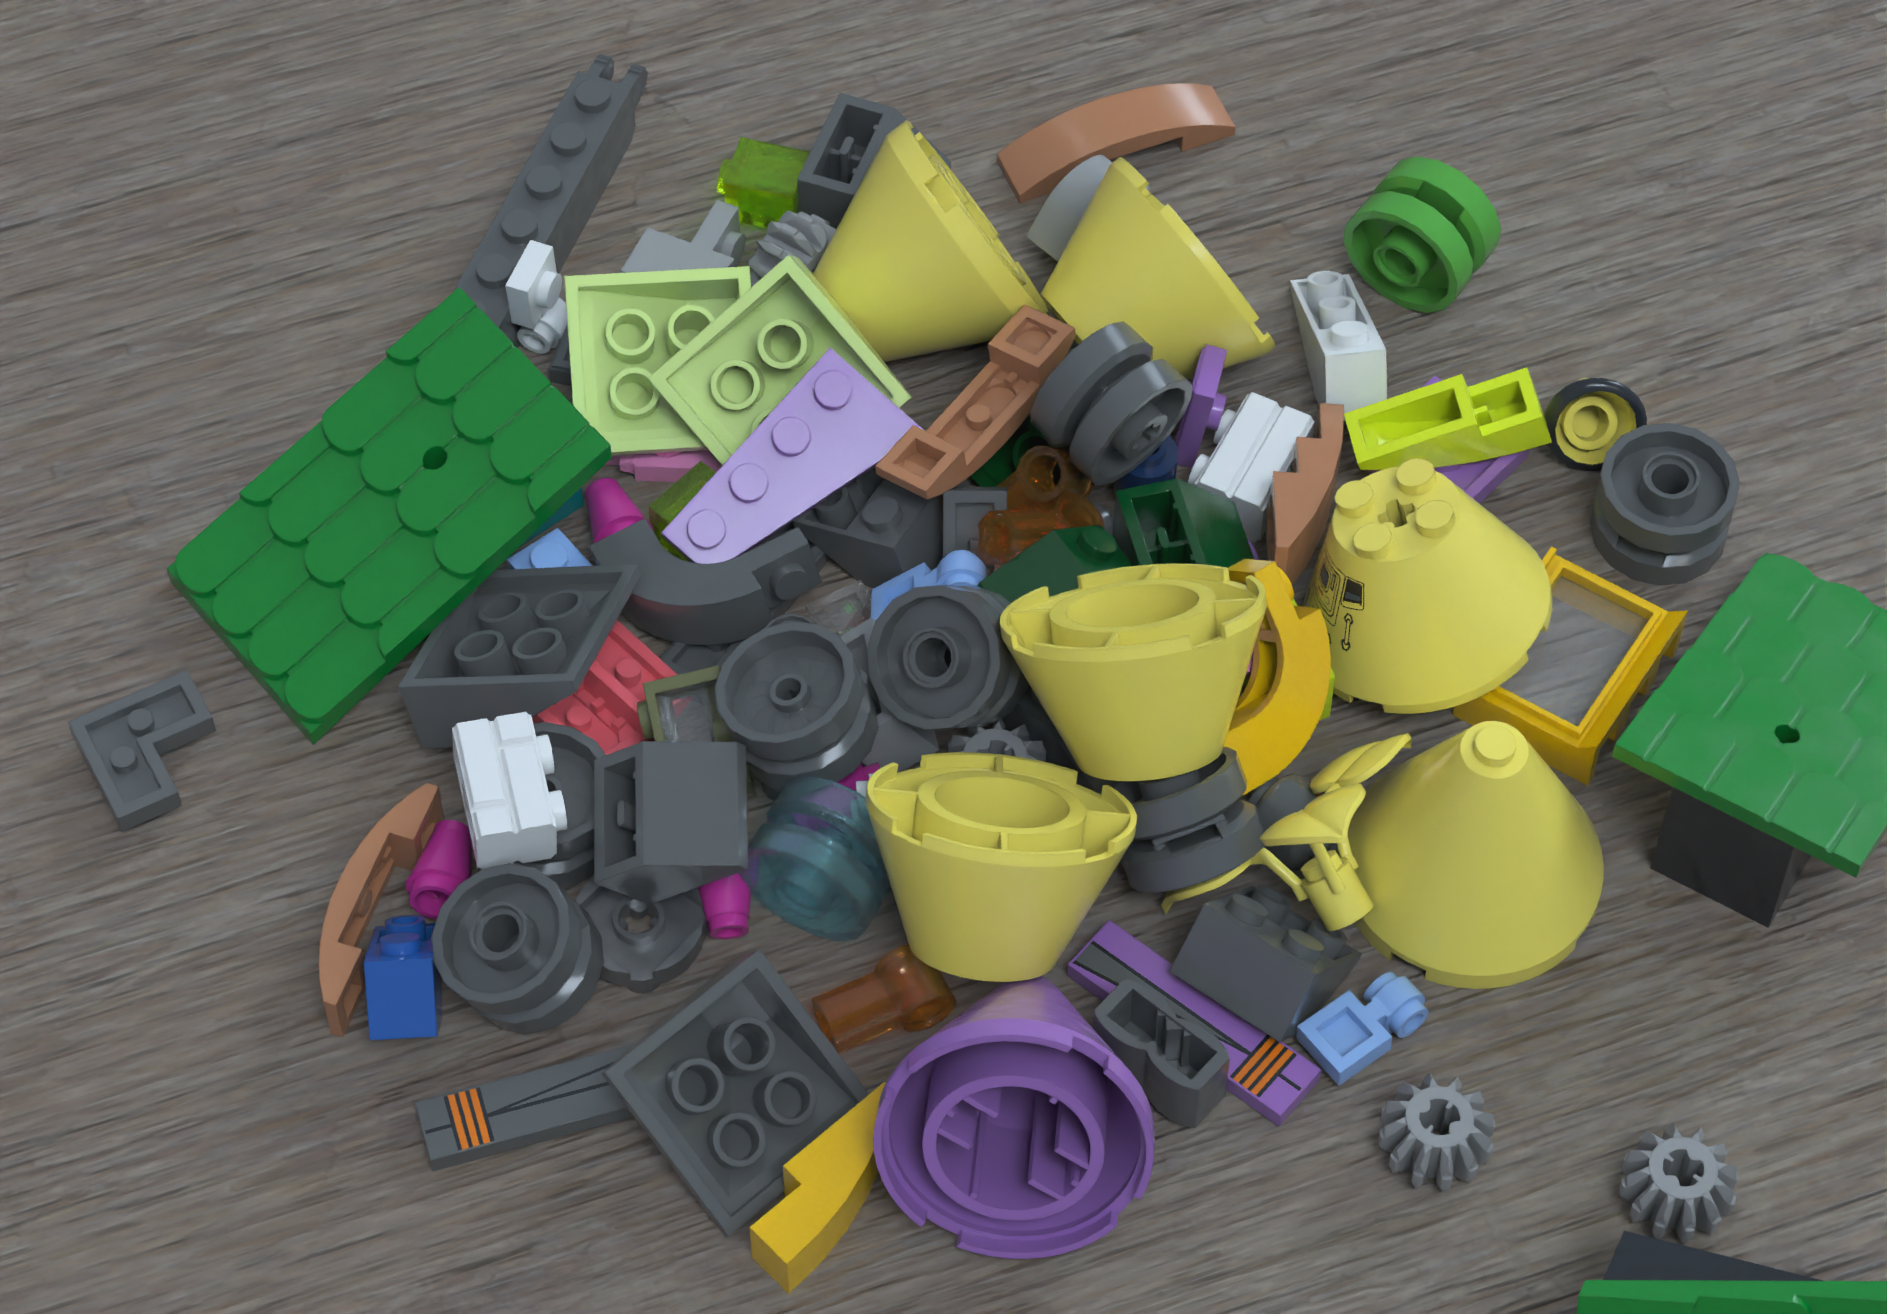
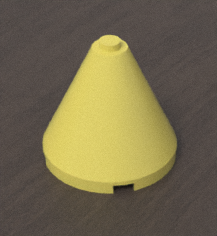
[813,120,1052,362]
[1348,721,1604,989]

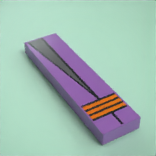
[1067,920,1322,1127]

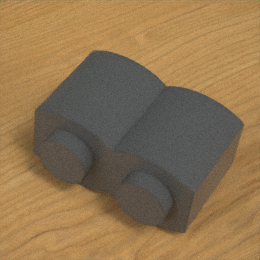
[1093,979,1230,1128]

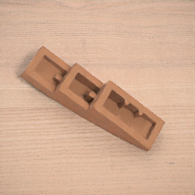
[1266,403,1344,585]

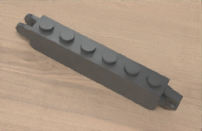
[453,54,648,348]

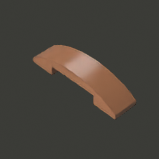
[997,83,1236,203]
[875,305,1076,500]
[318,783,445,1037]

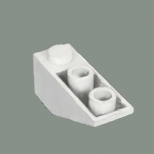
[1290,271,1387,421]

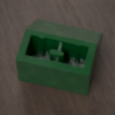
[1113,478,1255,568]

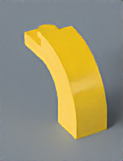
[1224,559,1331,796]

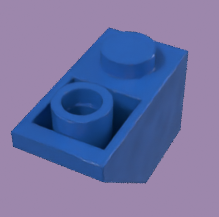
[364,915,442,1040]

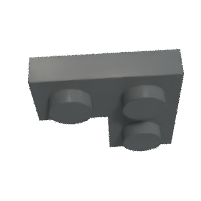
[68,670,216,832]

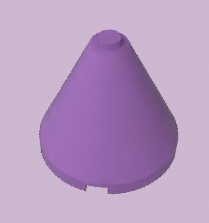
[873,976,1155,1259]

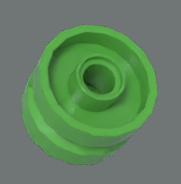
[1343,156,1501,313]

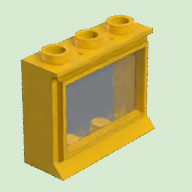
[1452,546,1688,786]

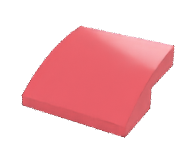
[532,620,695,755]

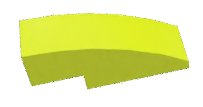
[1344,367,1552,470]

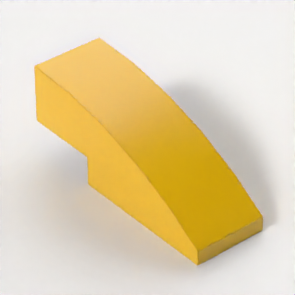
[749,1082,886,1294]

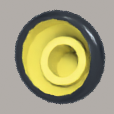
[1544,378,1647,471]

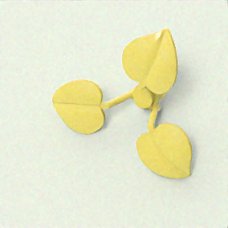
[1161,733,1412,931]

